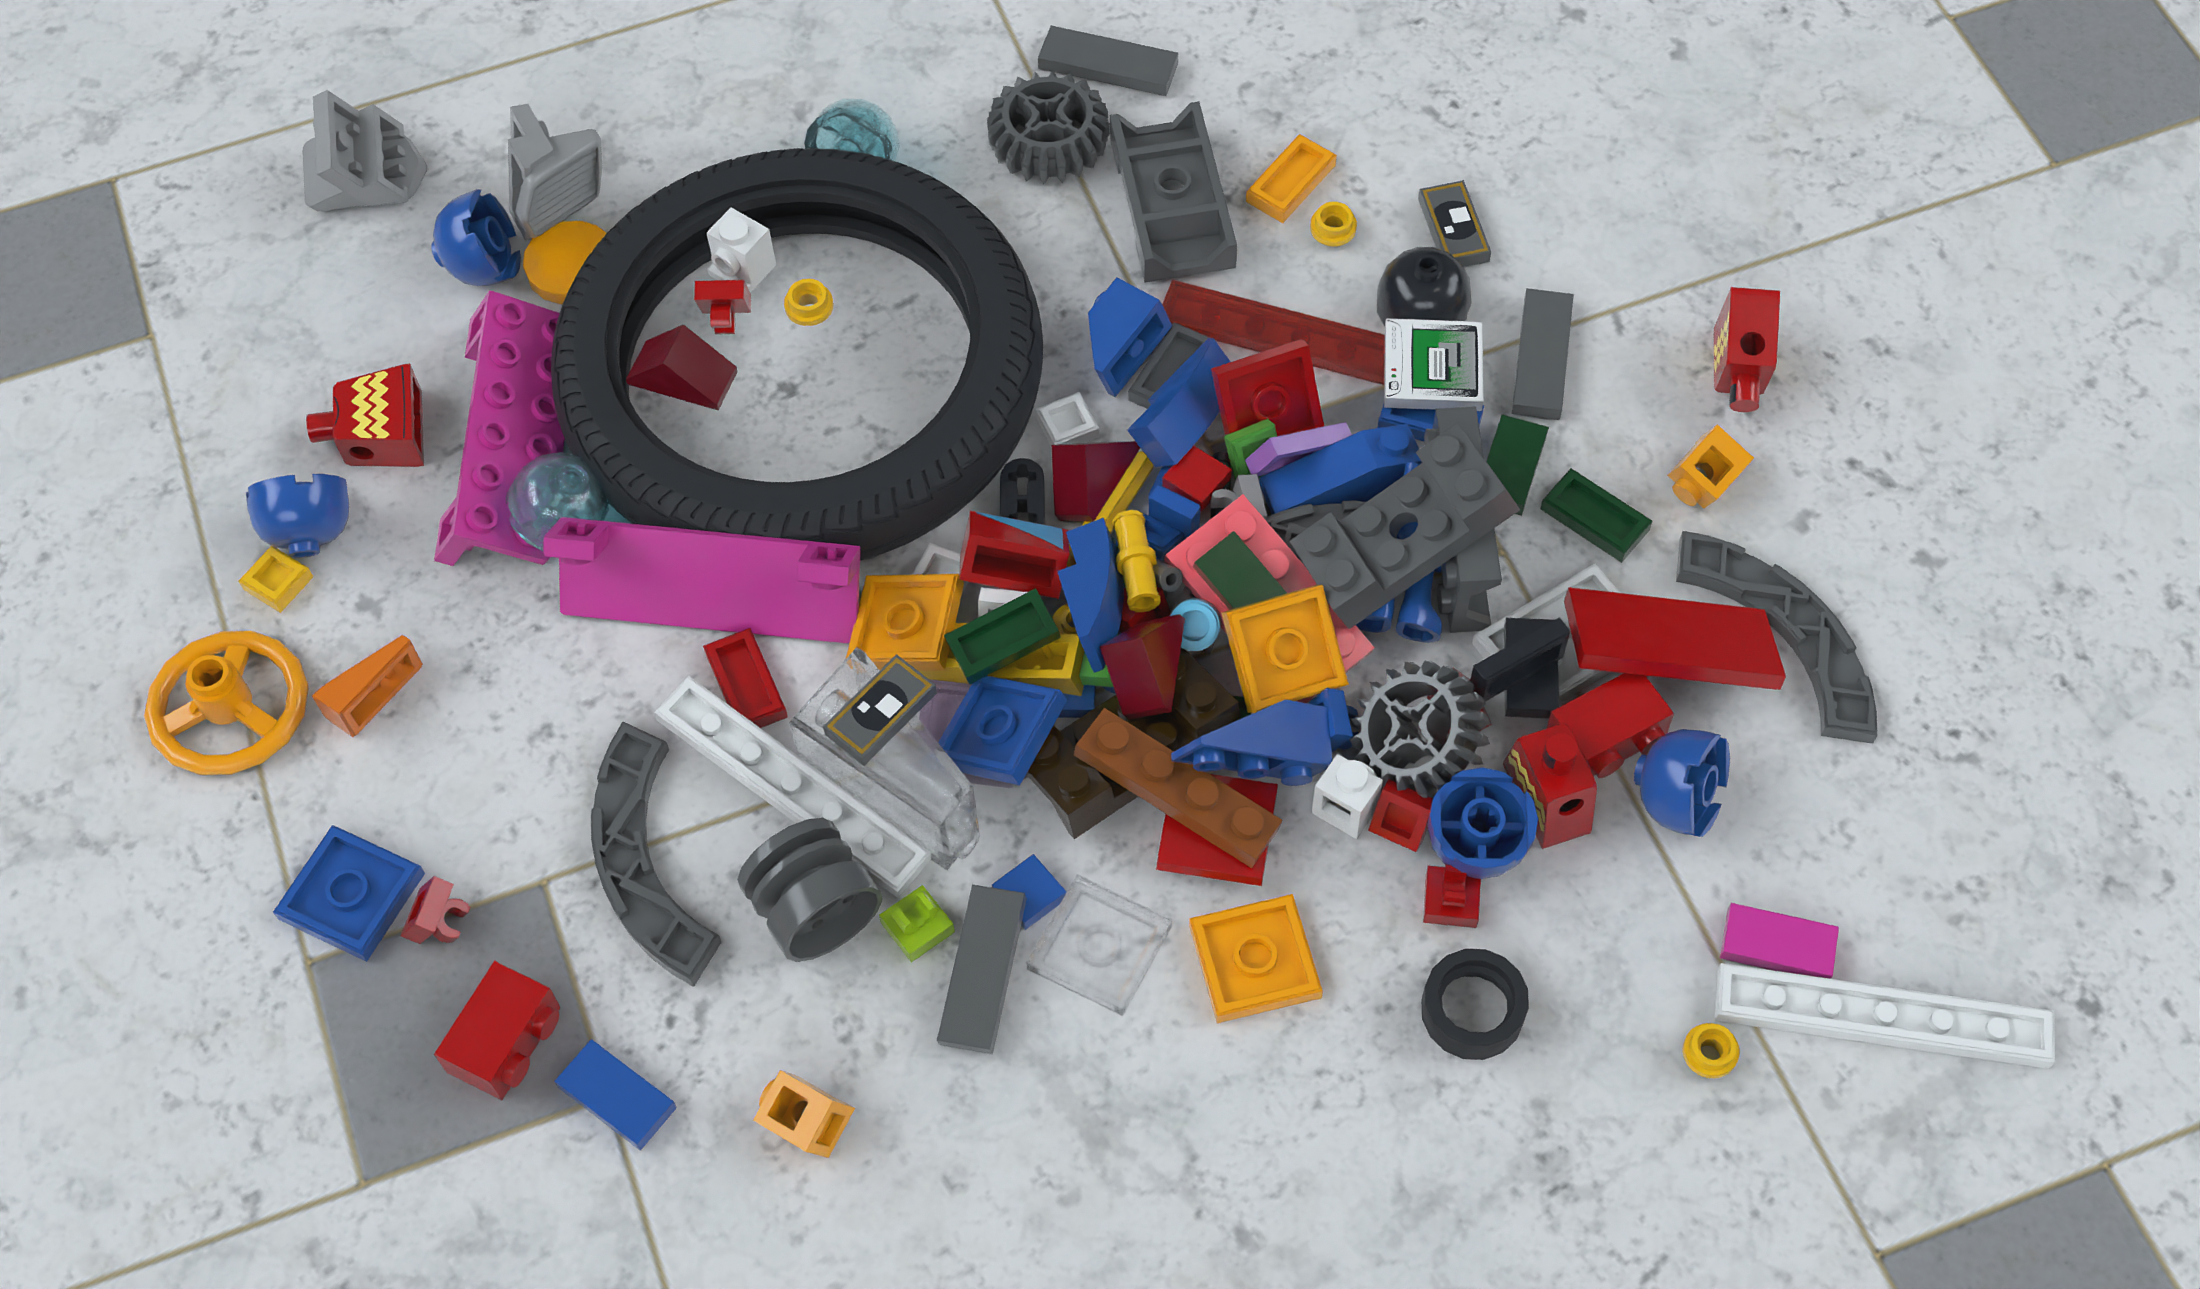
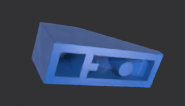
[1259,424,1423,515]

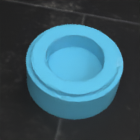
[1170,598,1221,651]

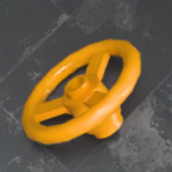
[144,631,309,775]

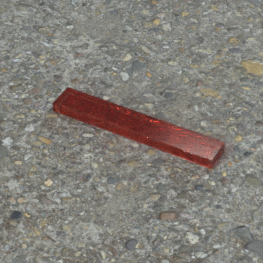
[1162,279,1385,385]

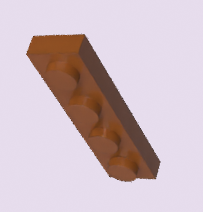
[1073,708,1283,868]

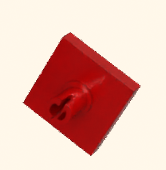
[1211,339,1324,436]

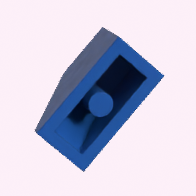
[1088,277,1172,397]

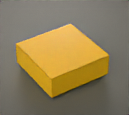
[238,546,313,613]

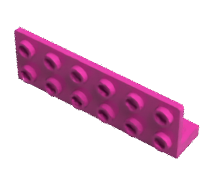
[434,290,565,566]
[543,517,860,643]

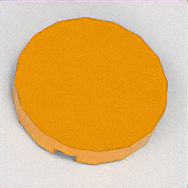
[523,221,606,304]

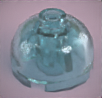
[804,98,900,161]
[506,452,609,551]

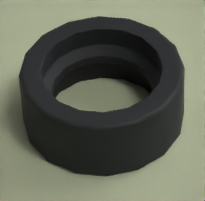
[1421,949,1529,1060]

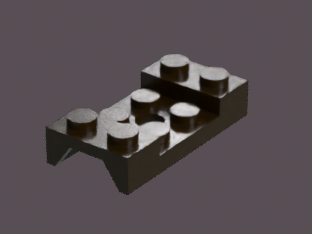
[1023,648,1241,839]

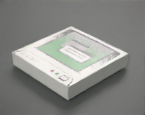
[1384,319,1484,411]

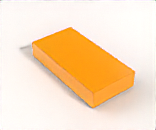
[1246,134,1337,223]

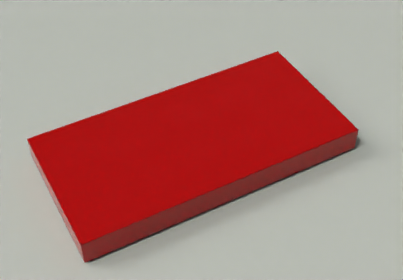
[1564,587,1786,690]

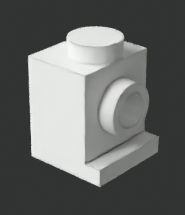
[706,207,776,293]
[1312,754,1383,839]

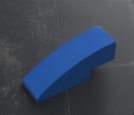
[1127,338,1231,467]
[1057,518,1124,673]

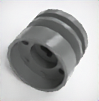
[737,818,882,962]

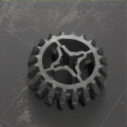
[987,70,1110,184]
[1349,660,1491,798]

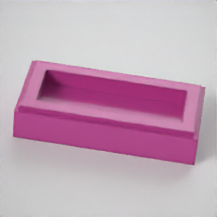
[1720,903,1839,979]

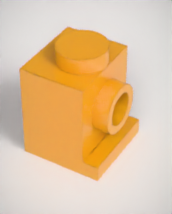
[1667,424,1754,509]
[753,1070,855,1158]

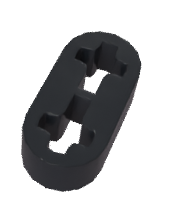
[1000,458,1045,525]

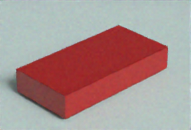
[703,628,788,728]

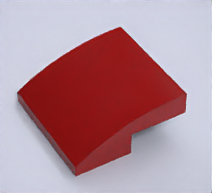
[1156,774,1278,886]

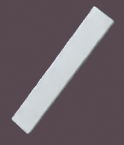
[654,676,931,898]
[1715,963,2055,1069]

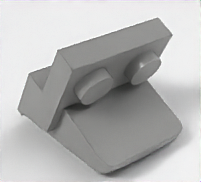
[302,90,427,211]
[508,104,602,241]

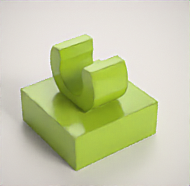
[879,885,955,963]

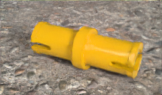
[1112,510,1161,612]

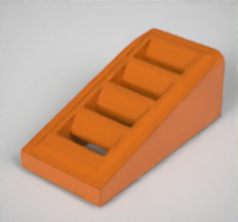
[312,635,423,737]

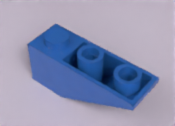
[1171,699,1332,786]

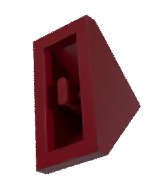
[626,324,738,411]
[1051,441,1140,522]
[1100,614,1185,719]

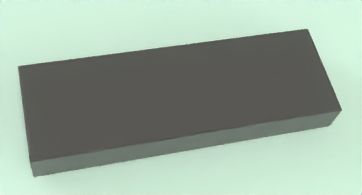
[1038,25,1178,96]
[1511,288,1574,420]
[937,884,1027,1054]

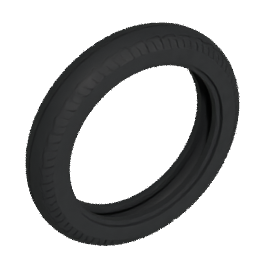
[551,148,1043,561]

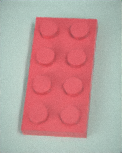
[1164,494,1375,703]

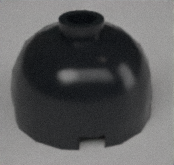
[1377,247,1471,326]

